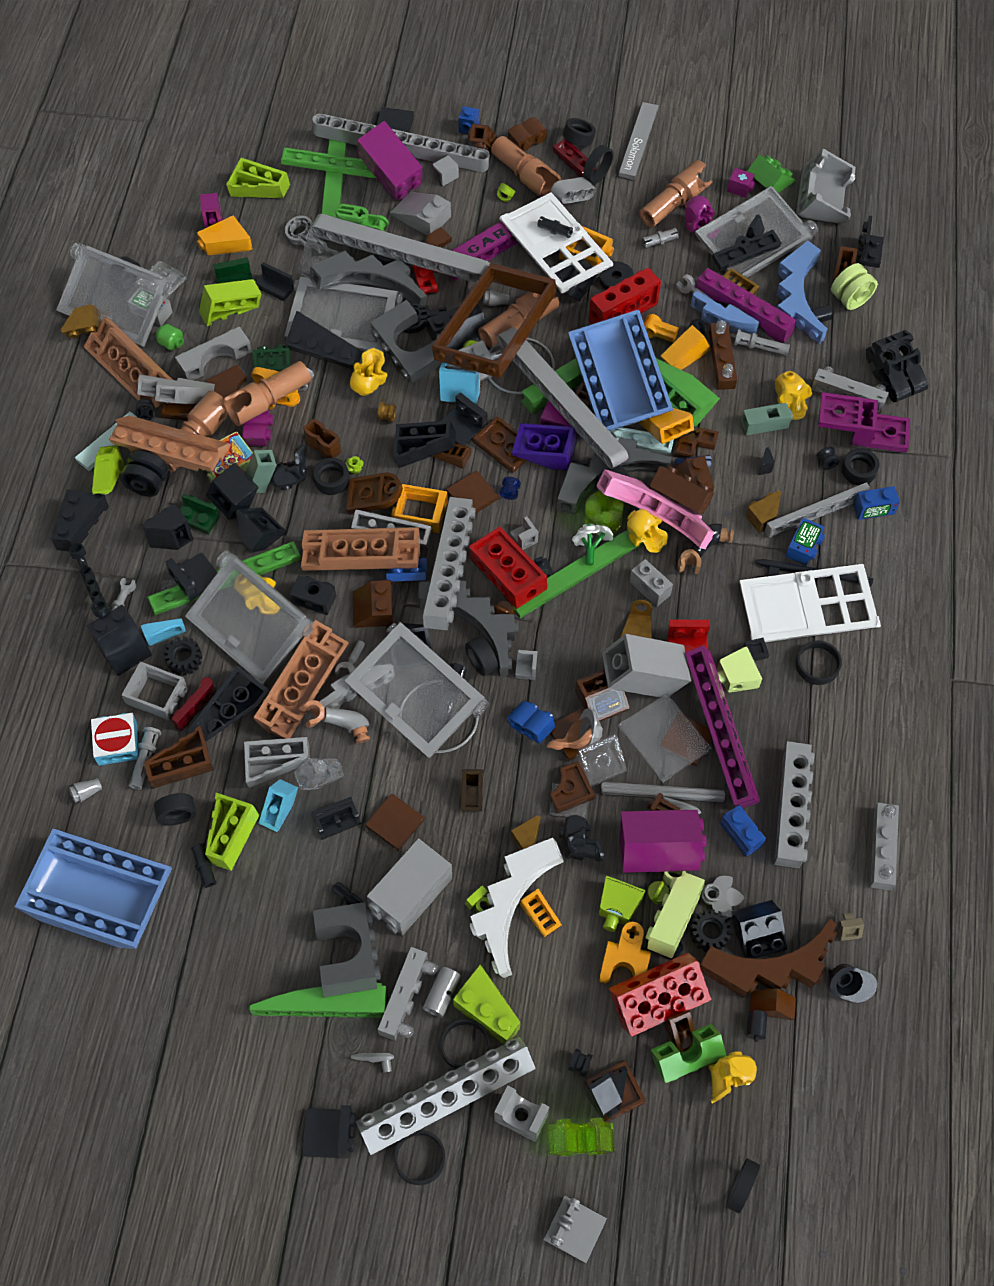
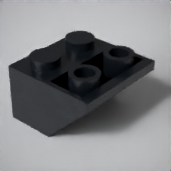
[206,463,259,520]
[142,504,194,550]
[731,900,787,959]

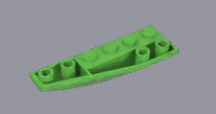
[656,359,720,427]

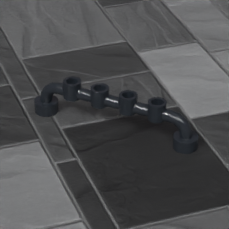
[68,543,109,618]

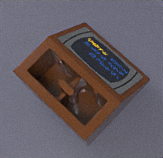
[575,669,629,722]

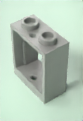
[121,661,187,720]

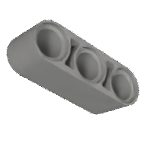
[551,177,596,204]

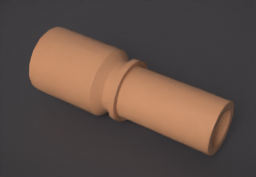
[491,136,561,197]
[639,160,713,228]
[478,291,559,348]
[222,361,311,426]
[165,391,228,473]

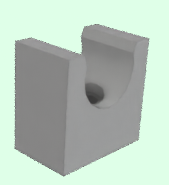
[494,1086,549,1142]

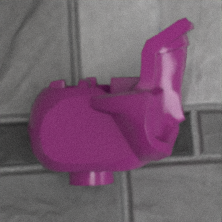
[685,195,720,240]

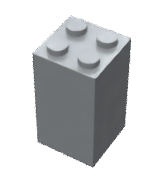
[602,634,691,698]
[367,838,453,936]

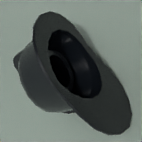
[828,964,877,1003]

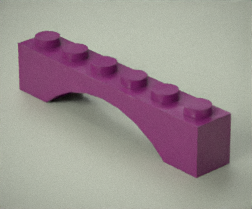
[696,268,796,343]

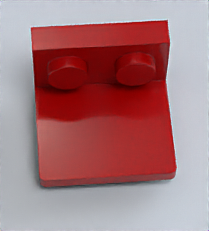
[667,620,710,666]

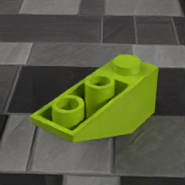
[92,445,125,495]

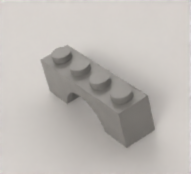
[175,326,252,380]

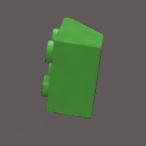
[747,154,796,193]

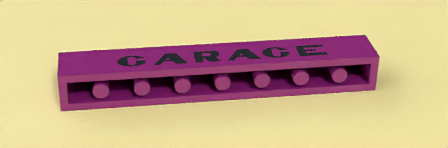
[449,192,563,281]
[685,646,760,808]

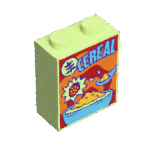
[202,431,253,482]

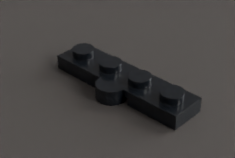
[712,230,782,271]

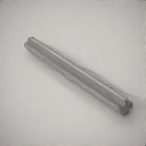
[601,782,725,802]

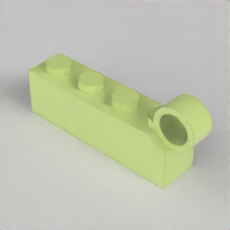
[646,871,705,958]

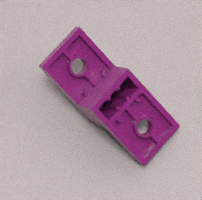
[818,392,910,453]

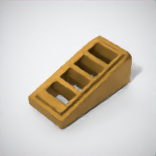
[723,268,759,296]

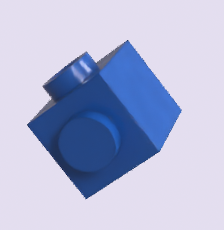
[458,106,479,134]

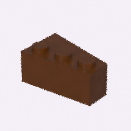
[650,465,714,514]
[144,726,214,789]

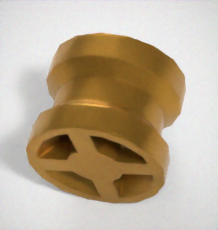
[377,402,396,423]

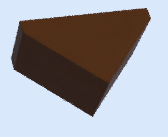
[833,246,858,282]
[750,988,796,1020]
[665,1010,695,1052]

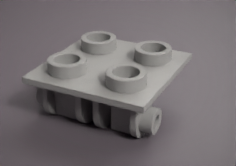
[544,1196,607,1263]

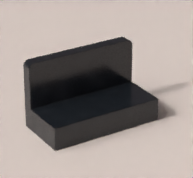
[255,262,294,301]

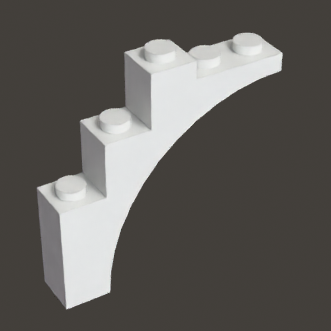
[470,838,564,978]

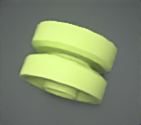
[831,263,878,310]

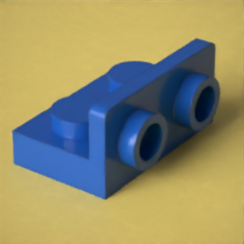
[386,558,428,581]

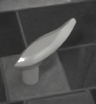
[663,797,701,814]
[351,1053,394,1073]

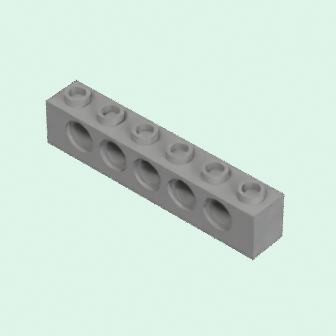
[774,741,815,869]

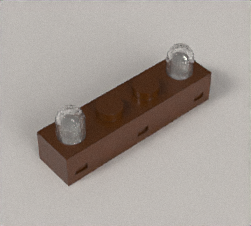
[709,320,737,390]

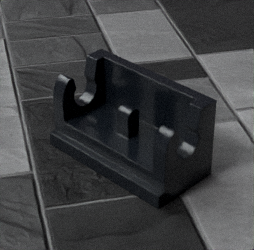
[312,797,361,840]

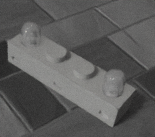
[811,366,889,414]
[870,803,899,891]
[378,947,439,1041]

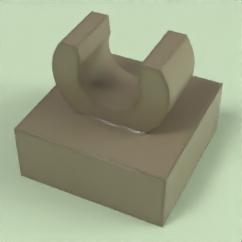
[838,913,864,941]

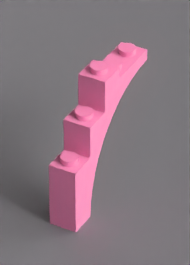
[596,469,714,549]

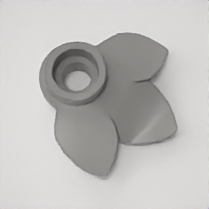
[701,876,744,918]

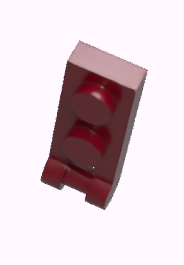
[553,139,596,177]
[171,677,216,731]

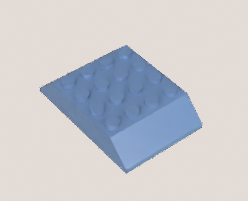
[568,310,673,431]
[15,829,172,949]

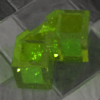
[548,1118,615,1156]

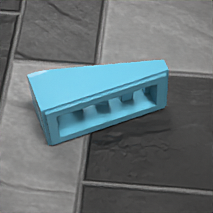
[141,619,186,646]

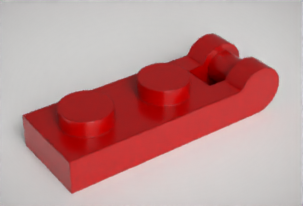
[412,265,439,295]

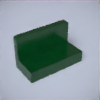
[213,257,253,284]

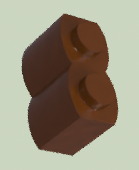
[508,117,547,151]
[303,419,341,458]

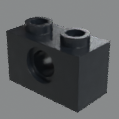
[289,575,337,615]

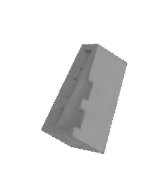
[244,737,310,788]

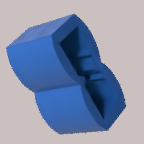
[507,701,556,744]

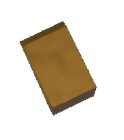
[511,816,541,851]

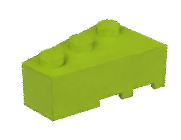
[226,158,290,198]
[199,279,262,326]
[205,793,259,871]
[453,965,520,1044]

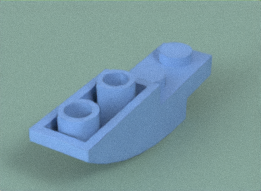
[691,291,759,334]

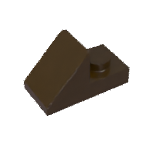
[461,769,483,811]

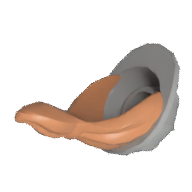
[547,708,603,750]

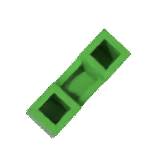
[651,1023,727,1083]

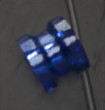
[500,477,521,500]

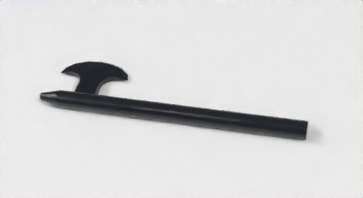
[755,559,873,586]

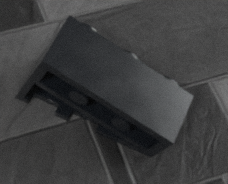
[393,420,456,468]
[51,489,109,552]

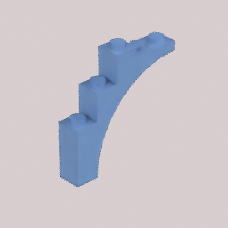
[776,241,827,344]

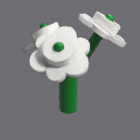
[572,523,613,565]

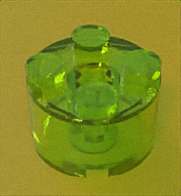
[584,490,624,535]

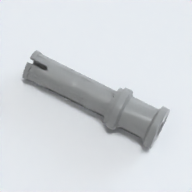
[734,329,790,356]
[128,727,162,790]

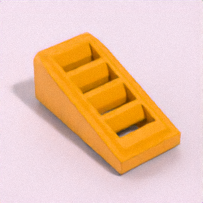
[519,889,562,937]

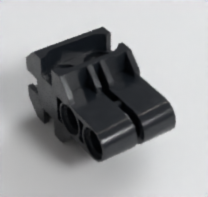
[866,330,929,403]

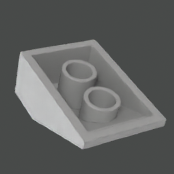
[390,192,451,236]

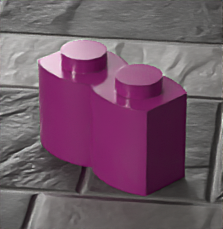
[243,409,274,446]

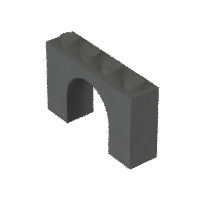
[371,300,442,383]
[313,902,380,997]

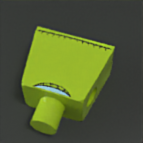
[599,876,645,932]

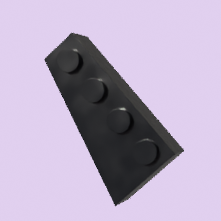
[285,311,362,370]

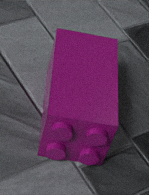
[357,121,422,202]
[619,810,706,873]

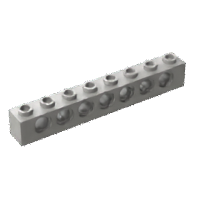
[423,497,476,631]
[355,1037,536,1155]

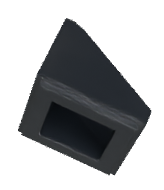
[746,214,765,239]
[759,447,775,475]

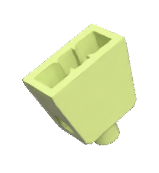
[717,647,762,692]

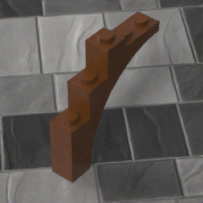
[700,919,837,998]

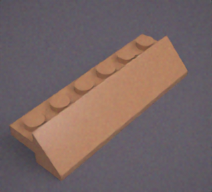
[84,318,173,410]
[109,415,230,472]
[301,527,420,571]
[253,620,349,739]

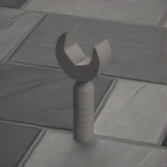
[676,274,713,300]
[335,640,365,676]

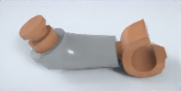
[299,700,370,744]

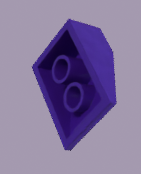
[512,423,577,470]

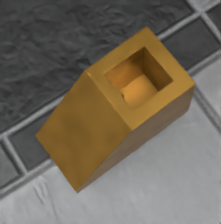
[61,304,101,338]
[746,490,781,533]

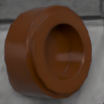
[494,601,515,615]

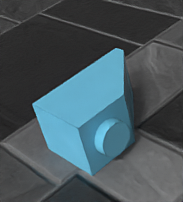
[259,779,298,832]

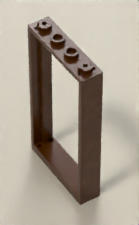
[432,263,556,378]

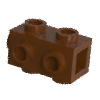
[468,124,497,151]

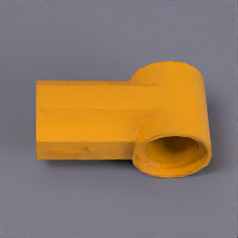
[644,314,679,342]

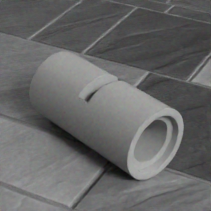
[423,967,461,1018]

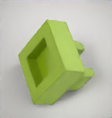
[465,885,491,913]

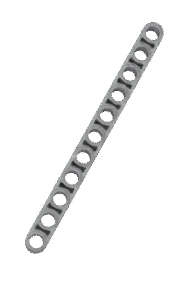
[312,114,489,172]
[310,214,490,283]
[497,327,628,469]

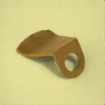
[621,600,652,639]

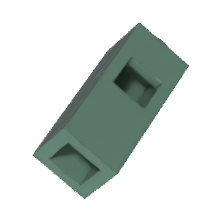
[741,403,793,436]
[245,450,276,493]

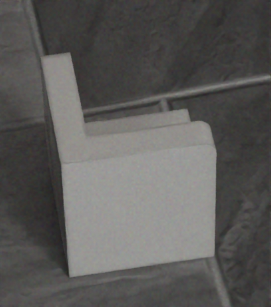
[433,155,459,186]
[511,516,539,550]
[515,650,538,680]

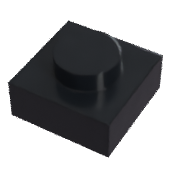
[743,637,769,661]

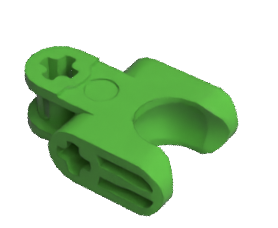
[335,204,389,232]

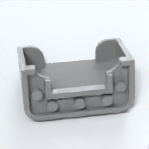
[796,149,856,224]

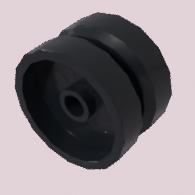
[119,450,169,497]

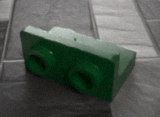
[253,345,291,371]
[179,494,220,535]

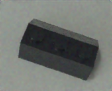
[427,304,486,350]

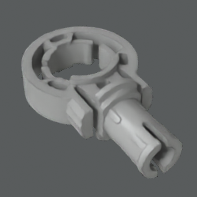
[285,216,327,253]

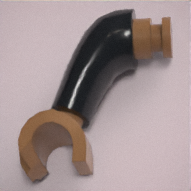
[677,523,734,574]

